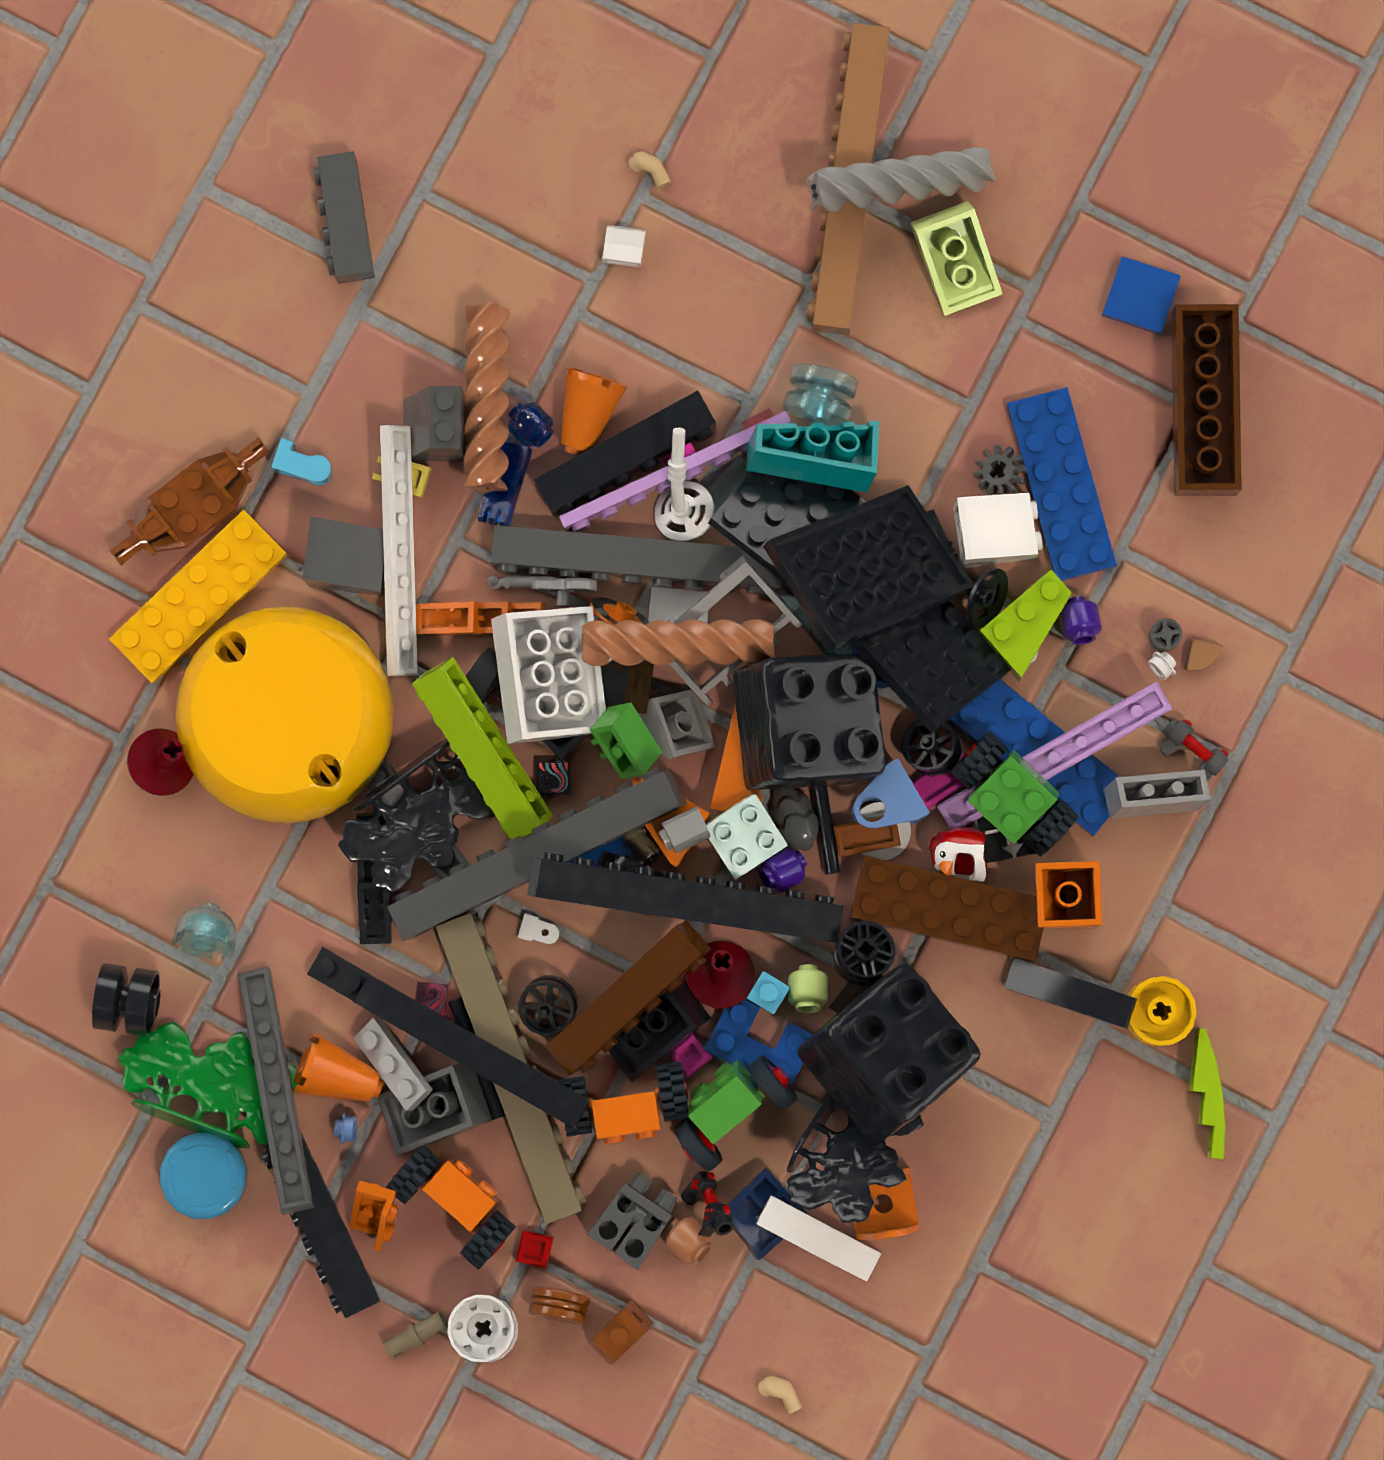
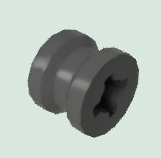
[1149,618,1182,652]

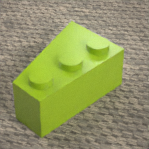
[979,570,1072,682]

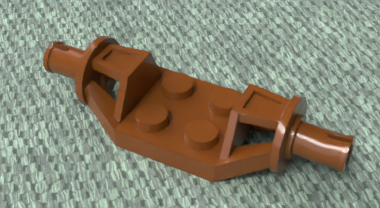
[109,437,270,566]

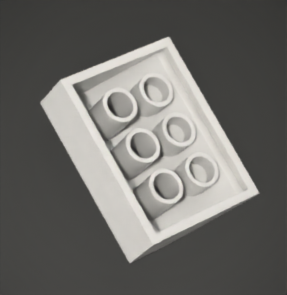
[491,606,606,744]

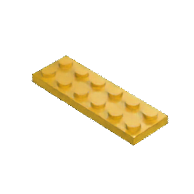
[109,509,288,684]

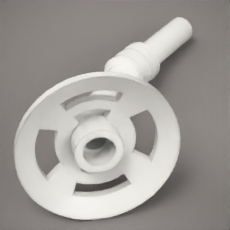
[654,428,715,542]

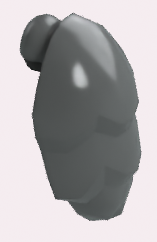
[770,788,818,851]

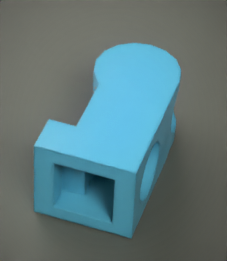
[271,438,333,486]

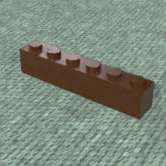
[545,920,711,1075]

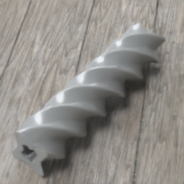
[806,147,995,212]

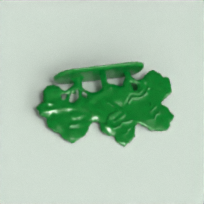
[118,1021,299,1149]

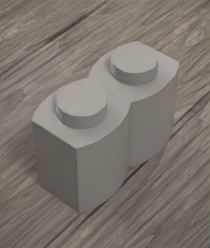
[659,806,711,854]

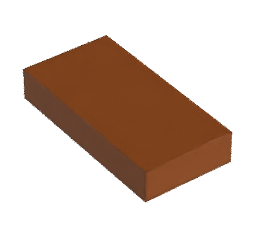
[833,815,901,857]

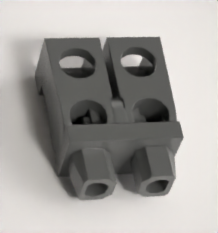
[588,1172,677,1270]

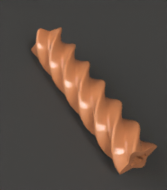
[464,301,510,494]
[581,619,774,666]

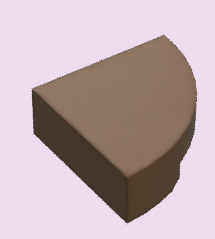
[1185,639,1223,672]

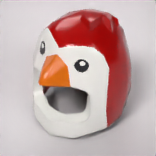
[928,827,987,882]

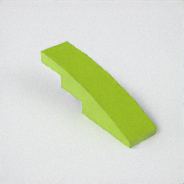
[1189,1028,1225,1160]

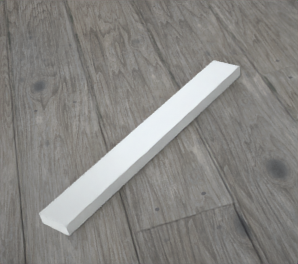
[380,425,418,676]

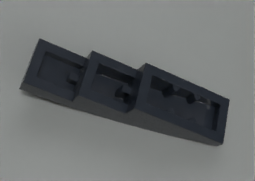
[356,813,392,944]
[1004,958,1137,1029]

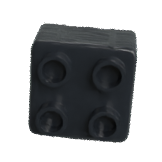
[733,653,886,791]
[797,964,981,1145]

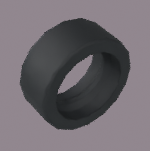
[466,647,499,704]

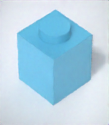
[747,971,790,1015]

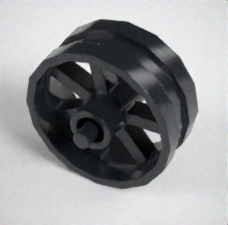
[901,719,962,777]
[518,975,578,1036]

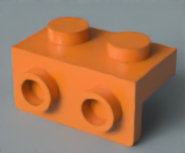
[349,1181,399,1252]

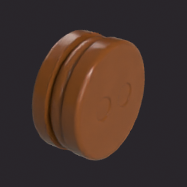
[528,1286,591,1325]

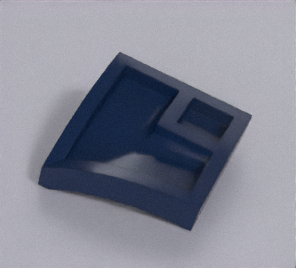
[727,1168,809,1260]

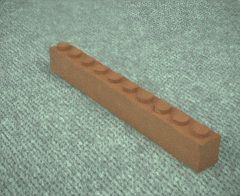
[807,23,890,335]

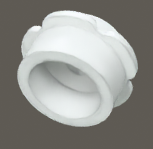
[1148,651,1177,680]

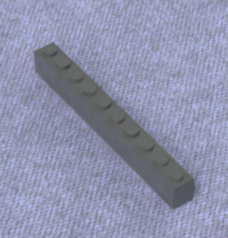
[491,525,795,598]
[387,768,687,941]

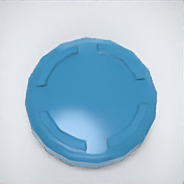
[160,1132,248,1219]

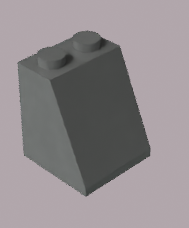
[404,386,466,461]
[302,517,385,596]

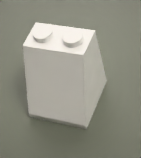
[953,493,1042,568]

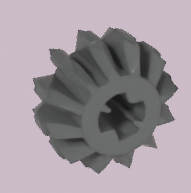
[973,445,1027,495]

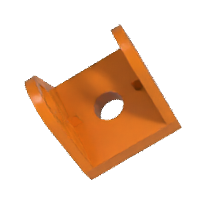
[854,1167,920,1240]

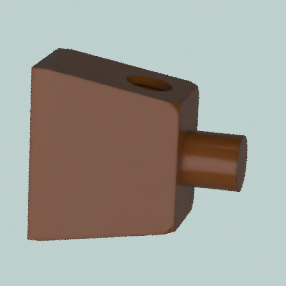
[588,1300,654,1365]

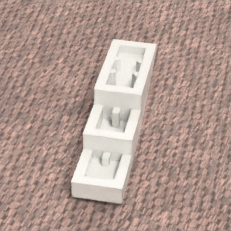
[756,1195,882,1282]

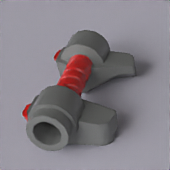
[1161,717,1229,781]

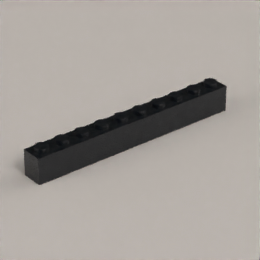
[527,852,844,943]

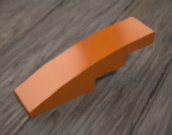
[416,601,546,636]

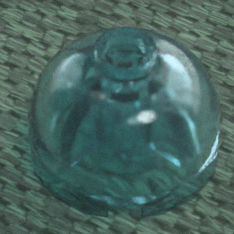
[172,903,237,959]

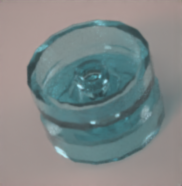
[783,363,859,425]

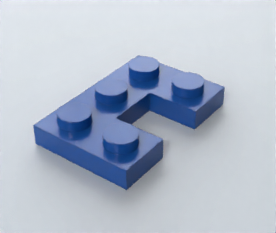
[704,1000,812,1085]

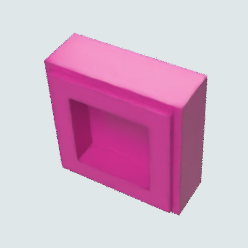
[668,1034,712,1078]

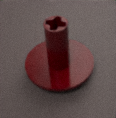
[127,728,194,796]
[686,941,755,1009]

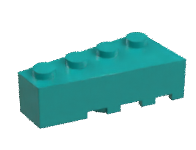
[746,421,879,493]

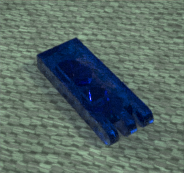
[477,442,533,526]

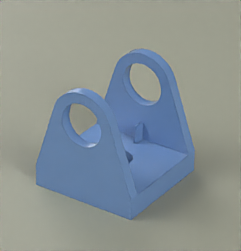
[851,758,930,829]

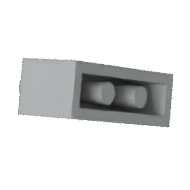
[1104,770,1211,819]

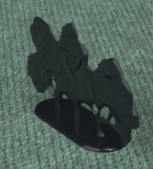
[338,738,495,892]
[787,1094,924,1223]

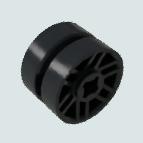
[833,921,895,985]

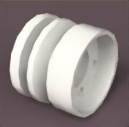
[447,1295,519,1363]

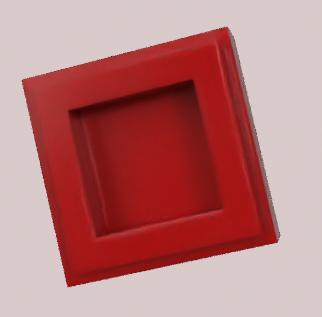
[516,1230,554,1268]

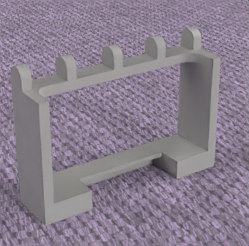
[668,555,803,706]

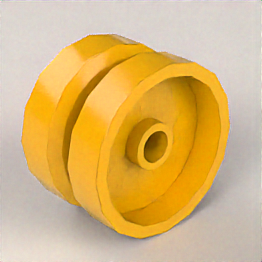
[1127,976,1197,1046]

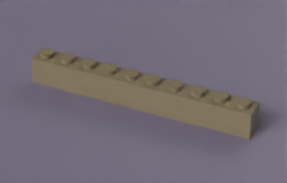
[436,913,586,1224]

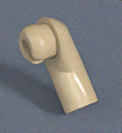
[628,151,671,189]
[758,1376,802,1414]

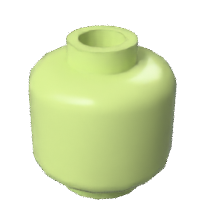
[788,964,829,1013]

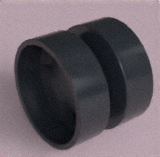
[92,963,161,1036]

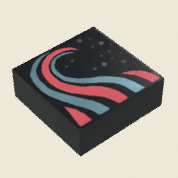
[538,762,570,794]

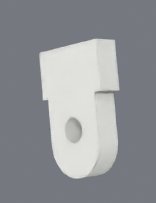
[518,914,559,944]

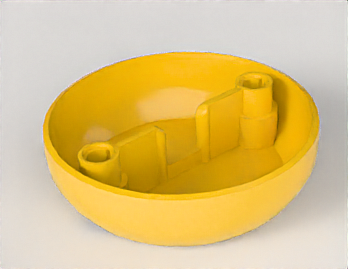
[176,606,394,824]

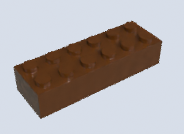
[1171,304,1242,496]
[849,855,1044,962]

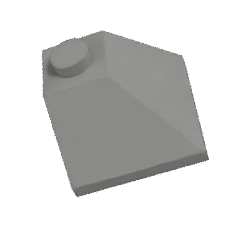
[638,689,716,760]

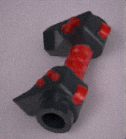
[681,1171,734,1237]

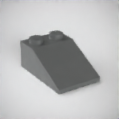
[378,1064,492,1156]

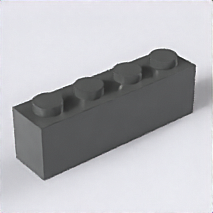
[313,151,375,284]

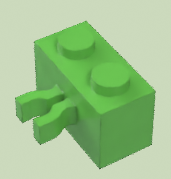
[590,702,662,779]

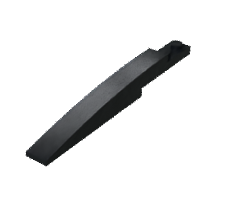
[307,947,591,1129]

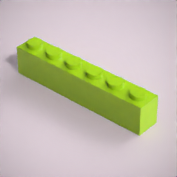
[412,657,553,839]

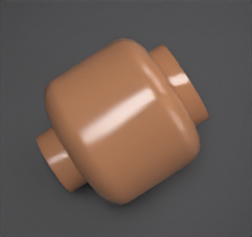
[665,1217,713,1264]

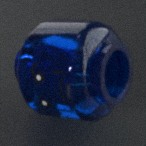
[508,402,554,448]

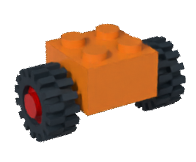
[559,1061,689,1144]
[385,1145,516,1270]

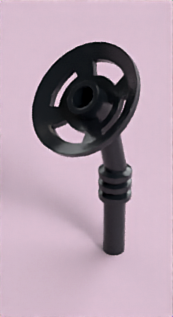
[927,509,1008,627]

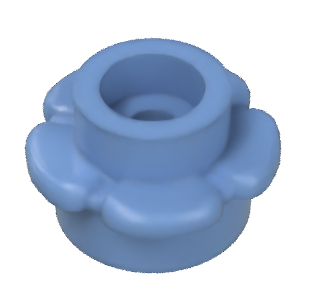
[334,1113,358,1144]

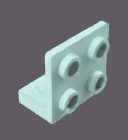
[706,794,788,880]

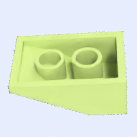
[910,201,1003,316]

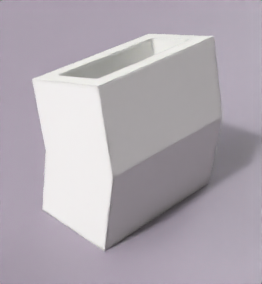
[602,225,646,268]

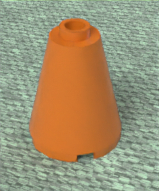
[560,367,627,455]
[292,1032,384,1102]

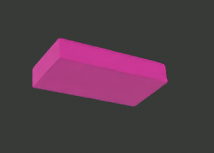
[912,754,965,810]

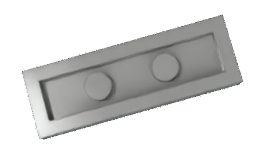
[353,1017,433,1111]

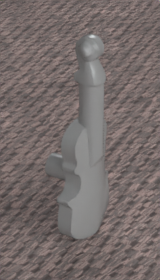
[487,575,597,607]

